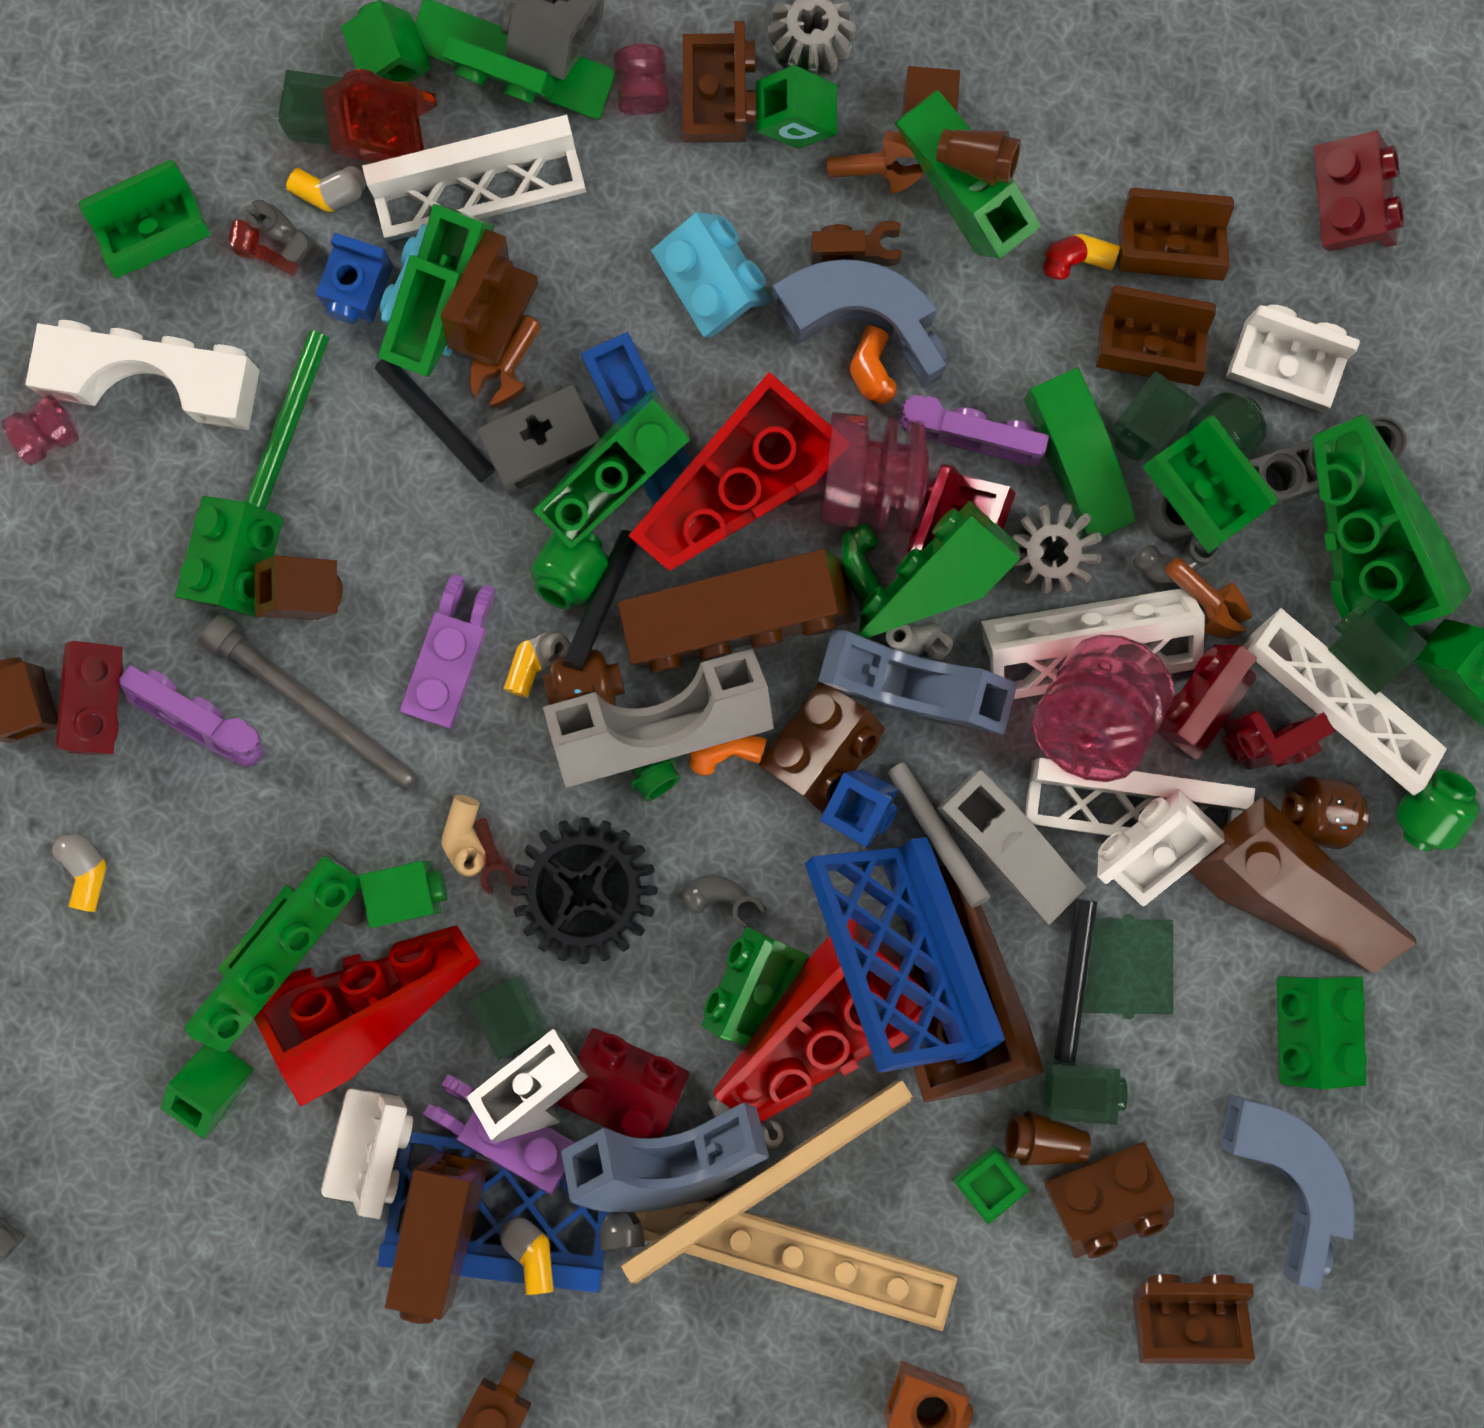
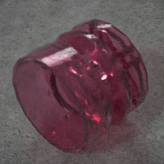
[821,412,929,533]
[1032,634,1175,782]

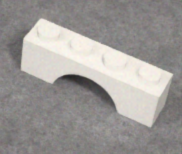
[25,320,260,430]

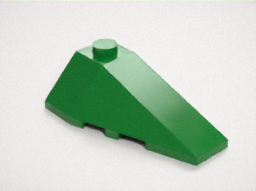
[1312,413,1472,645]

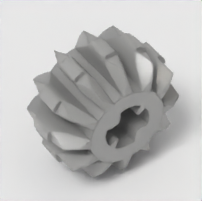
[768,0,856,75]
[1012,503,1103,594]

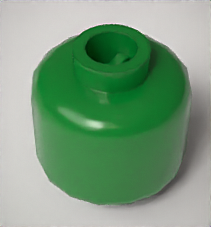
[530,532,608,610]
[1395,769,1481,851]

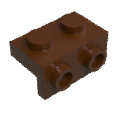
[683,21,756,142]
[1118,188,1234,281]
[1096,285,1216,386]
[758,682,885,812]
[1044,1142,1174,1258]
[1133,1274,1255,1364]

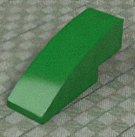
[378,204,495,377]
[1023,367,1136,537]

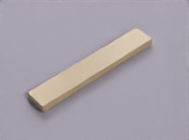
[621,1080,913,1284]
[635,1199,958,1331]

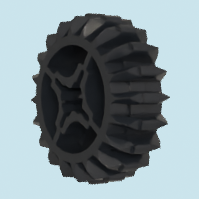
[511,817,658,964]

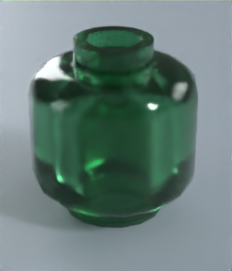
[1186,392,1267,459]

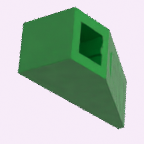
[894,90,1041,259]
[533,389,690,549]
[859,501,1021,638]
[1411,618,1484,728]

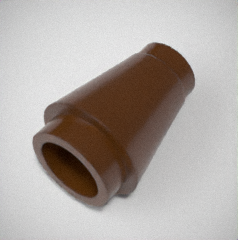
[936,129,1021,186]
[1005,1111,1091,1166]

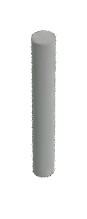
[887,762,990,908]

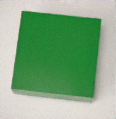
[952,1145,1030,1225]

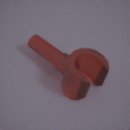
[228,220,299,276]
[474,818,514,894]

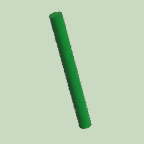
[245,330,329,510]

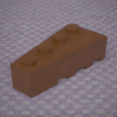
[618,549,857,674]

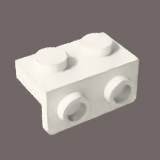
[1225,305,1360,413]
[1097,789,1225,907]
[321,1087,413,1219]

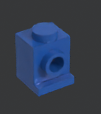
[315,232,394,324]
[820,769,899,847]

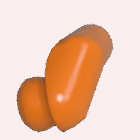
[849,325,897,405]
[688,735,767,776]

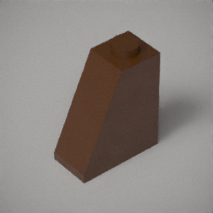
[385,1150,490,1324]

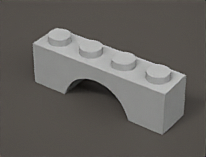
[543,648,774,788]

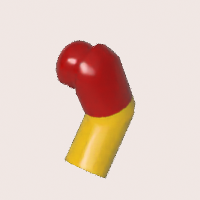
[1042,234,1120,280]

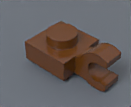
[810,221,901,266]
[457,1350,535,1428]

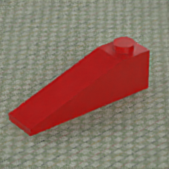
[629,372,850,571]
[713,918,930,1123]
[254,925,480,1107]

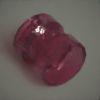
[614,44,669,116]
[1,394,79,466]

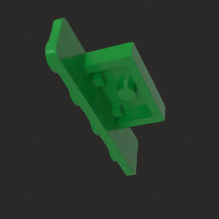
[415,0,616,120]
[184,856,361,1052]

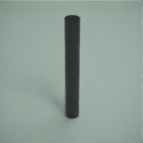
[375,359,495,483]
[562,530,637,671]
[1054,898,1097,1063]

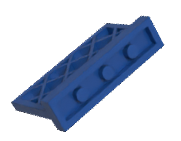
[805,837,1005,1073]
[377,1132,610,1293]

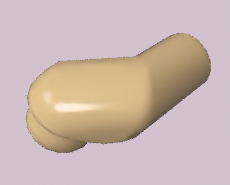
[441,795,486,877]

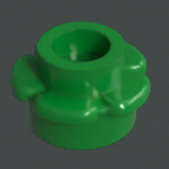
[630,758,681,801]

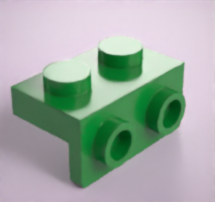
[78,160,211,279]
[1142,416,1278,553]
[175,496,283,617]
[701,926,808,1046]
[1277,976,1367,1090]

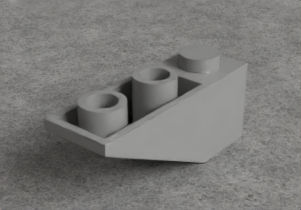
[935,770,1087,925]

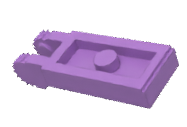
[899,394,1049,467]
[399,574,496,730]
[119,665,263,768]
[422,1074,575,1196]

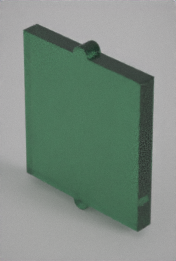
[1083,914,1173,1019]

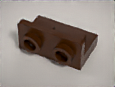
[440,229,538,365]

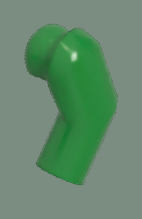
[841,523,885,603]

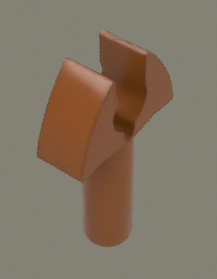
[825,131,924,194]
[470,315,541,409]
[1165,558,1252,639]

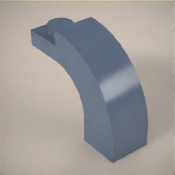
[772,260,947,389]
[818,629,1018,735]
[1220,1094,1355,1290]
[561,1102,769,1213]

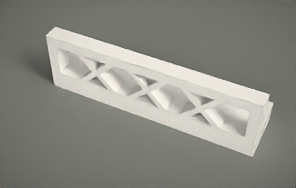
[362,115,586,242]
[981,588,1205,699]
[1243,608,1447,796]
[1025,758,1255,836]

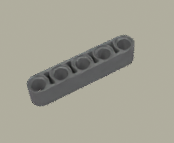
[1147,416,1407,542]

